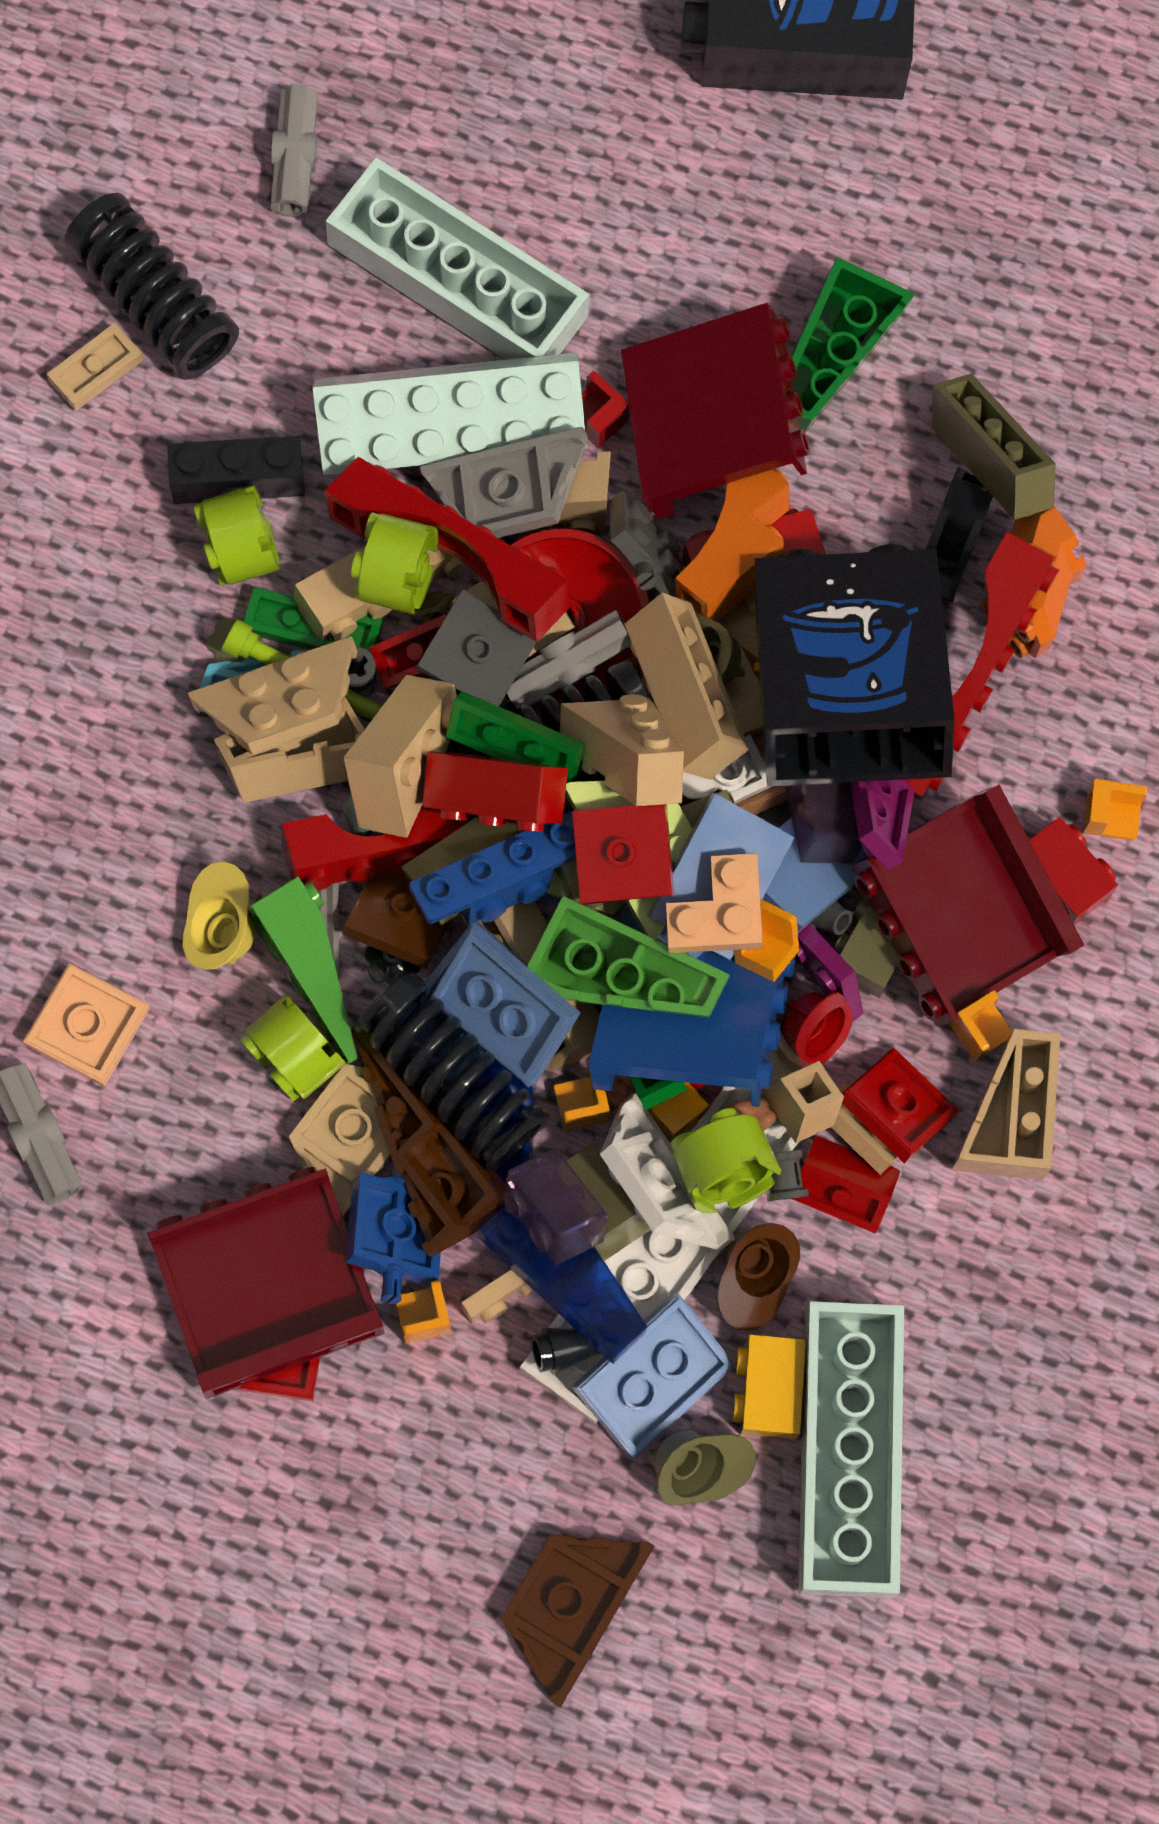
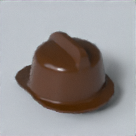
[716,1223,800,1331]

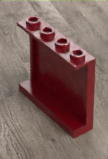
[621,302,810,519]
[850,784,1084,1026]
[147,1167,385,1399]

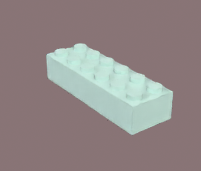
[326,157,590,360]
[312,352,587,475]
[798,1301,904,1598]

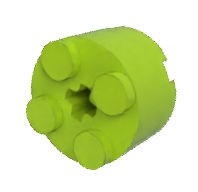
[194,485,281,586]
[351,513,438,614]
[240,994,346,1102]
[671,1108,781,1213]

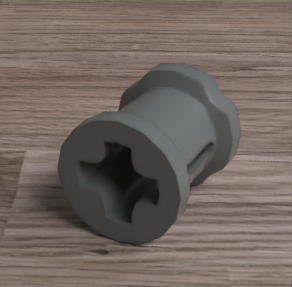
[348,647,377,697]
[767,1150,809,1202]

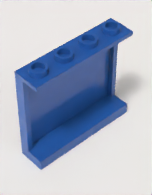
[589,921,795,1107]

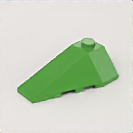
[248,876,357,1064]
[527,896,730,1018]

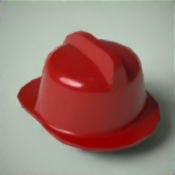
[782,992,853,1064]

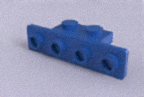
[409,811,576,926]

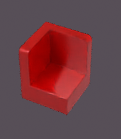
[582,371,630,449]

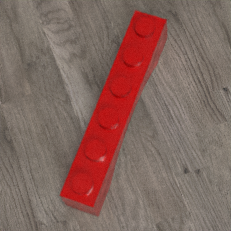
[324,457,571,642]
[906,531,1060,797]

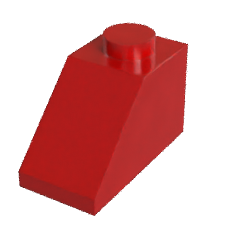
[370,614,448,689]

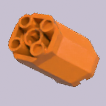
[981,506,1087,658]

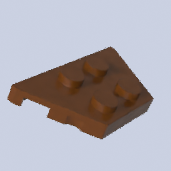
[501,1535,655,1708]

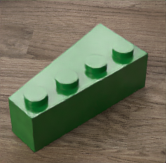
[791,257,915,434]

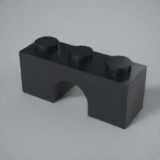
[167,436,305,504]

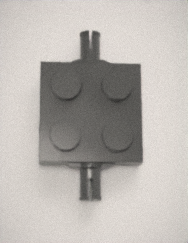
[609,491,683,597]

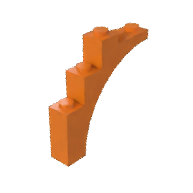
[675,468,789,622]

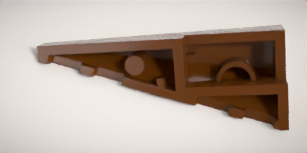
[351,1025,516,1256]

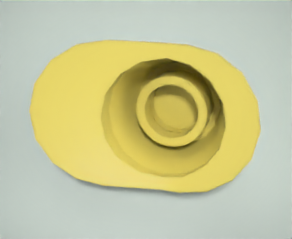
[182,861,256,970]

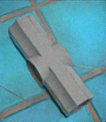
[271,84,318,217]
[507,610,631,710]
[0,1063,84,1205]

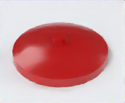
[481,529,651,706]

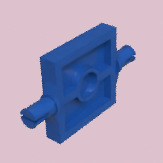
[345,1162,441,1304]

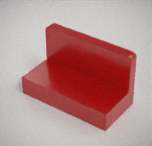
[793,1136,900,1234]

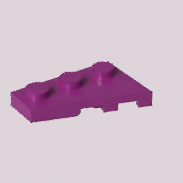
[850,780,915,871]
[795,924,864,1022]

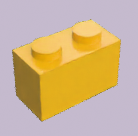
[732,1335,806,1440]

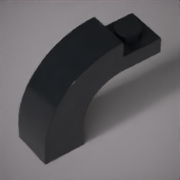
[926,467,993,602]

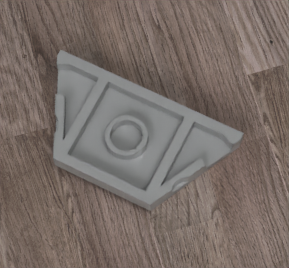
[420,427,588,538]

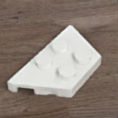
[600,1093,735,1251]

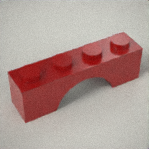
[282,804,469,891]

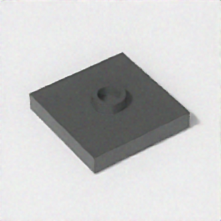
[416,590,536,707]

